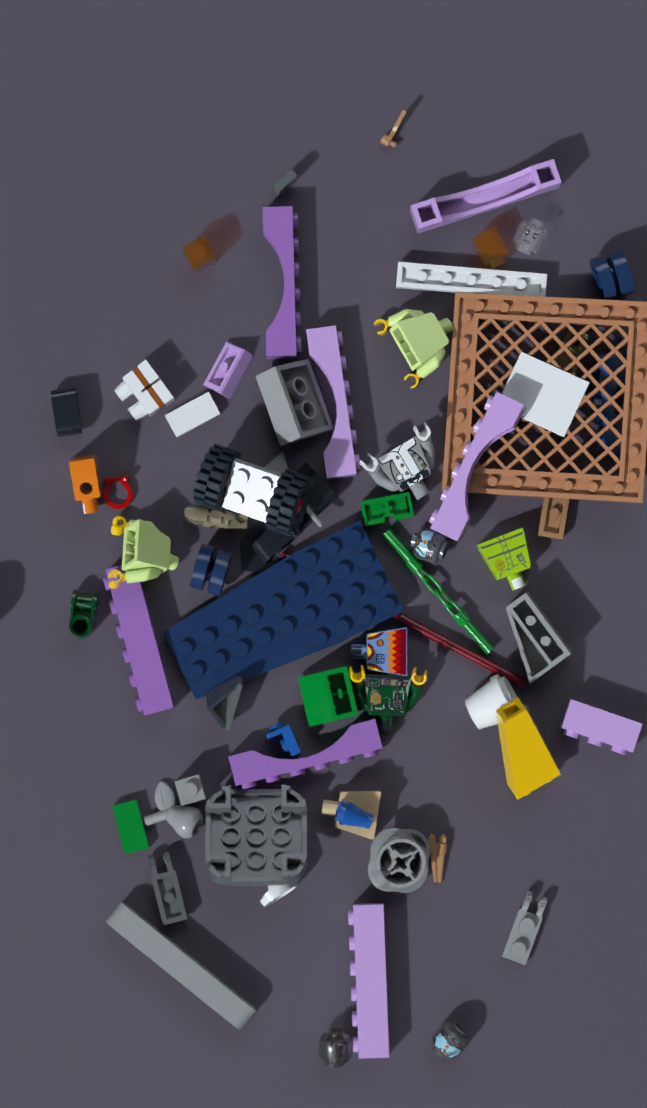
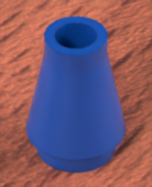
[334,800,374,829]

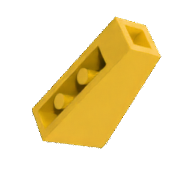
[496,697,561,800]

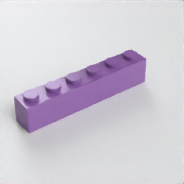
[102,565,175,716]

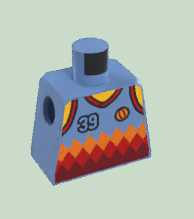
[351,628,407,676]

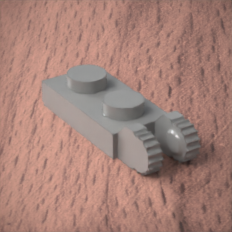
[501,891,548,965]

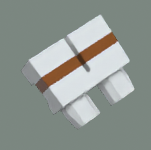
[114,359,175,420]

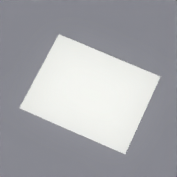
[502,352,590,437]

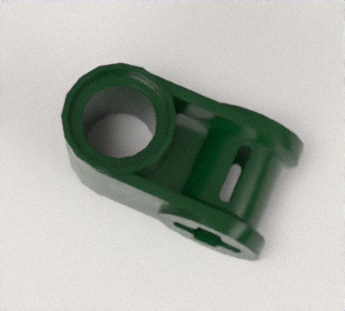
[69,590,99,639]

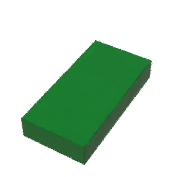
[112,799,149,855]

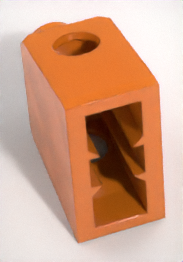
[69,455,102,514]

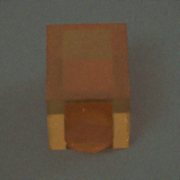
[471,226,509,268]
[182,236,217,274]

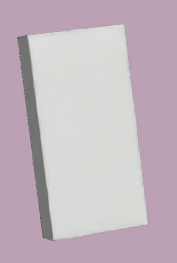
[165,392,221,438]

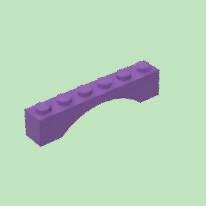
[263,206,301,359]
[228,719,383,789]

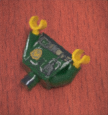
[349,665,428,731]

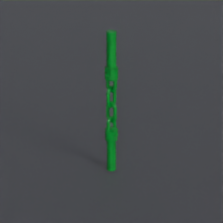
[383,529,494,654]

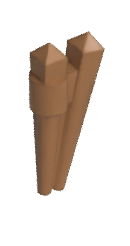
[428,833,448,883]

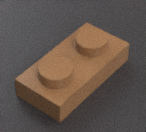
[537,498,569,540]

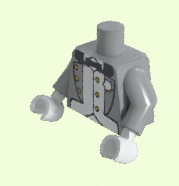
[359,422,435,500]

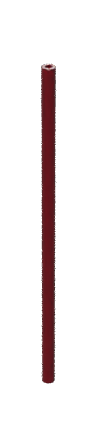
[279,551,527,688]

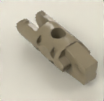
[184,505,249,529]

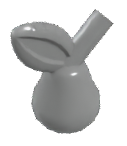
[144,781,203,839]

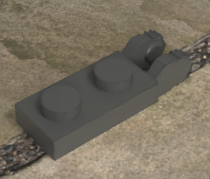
[148,850,188,925]

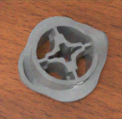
[368,827,430,893]

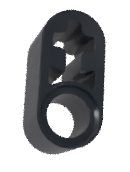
[51,387,83,437]

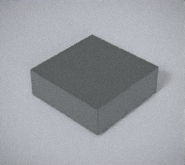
[273,169,298,197]

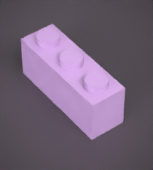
[559,699,642,755]

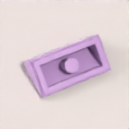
[203,341,253,399]

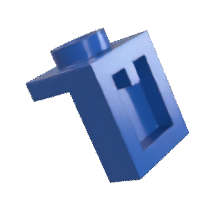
[266,722,302,756]

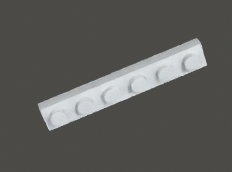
[396,262,547,297]

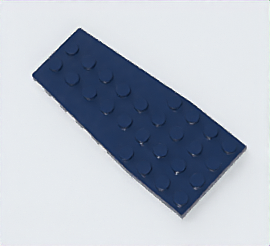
[163,521,404,699]

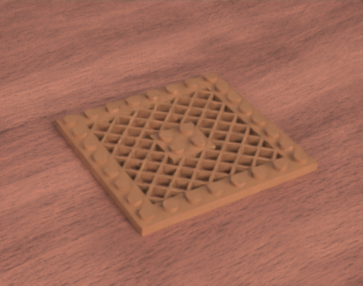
[442,292,647,503]

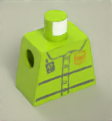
[477,528,531,591]

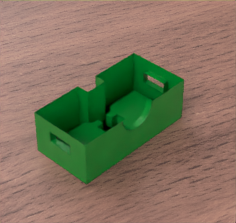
[360,492,414,527]

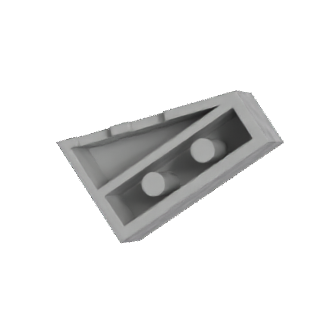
[505,591,572,683]

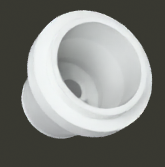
[465,674,517,730]

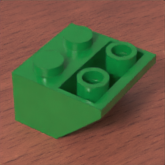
[298,666,358,727]

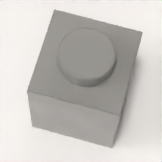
[174,774,207,806]

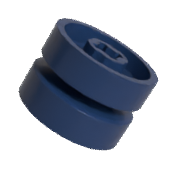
[589,249,635,300]
[190,544,232,596]

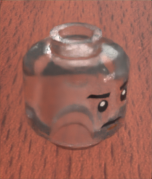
[512,217,549,256]

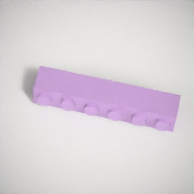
[348,903,389,1059]

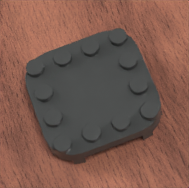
[205,784,307,886]

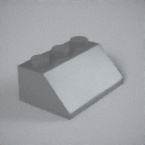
[256,359,334,446]

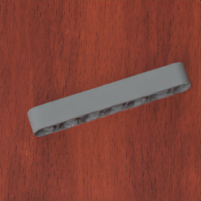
[106,901,257,1030]

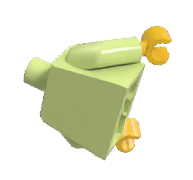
[374,309,453,388]
[108,516,179,589]

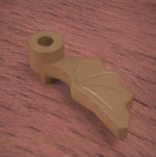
[380,109,407,147]

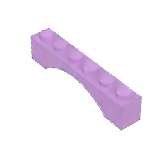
[410,159,562,234]
[306,325,361,480]
[429,392,526,543]

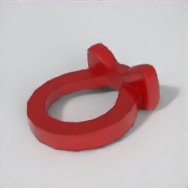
[103,476,133,510]

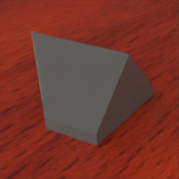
[206,676,243,731]

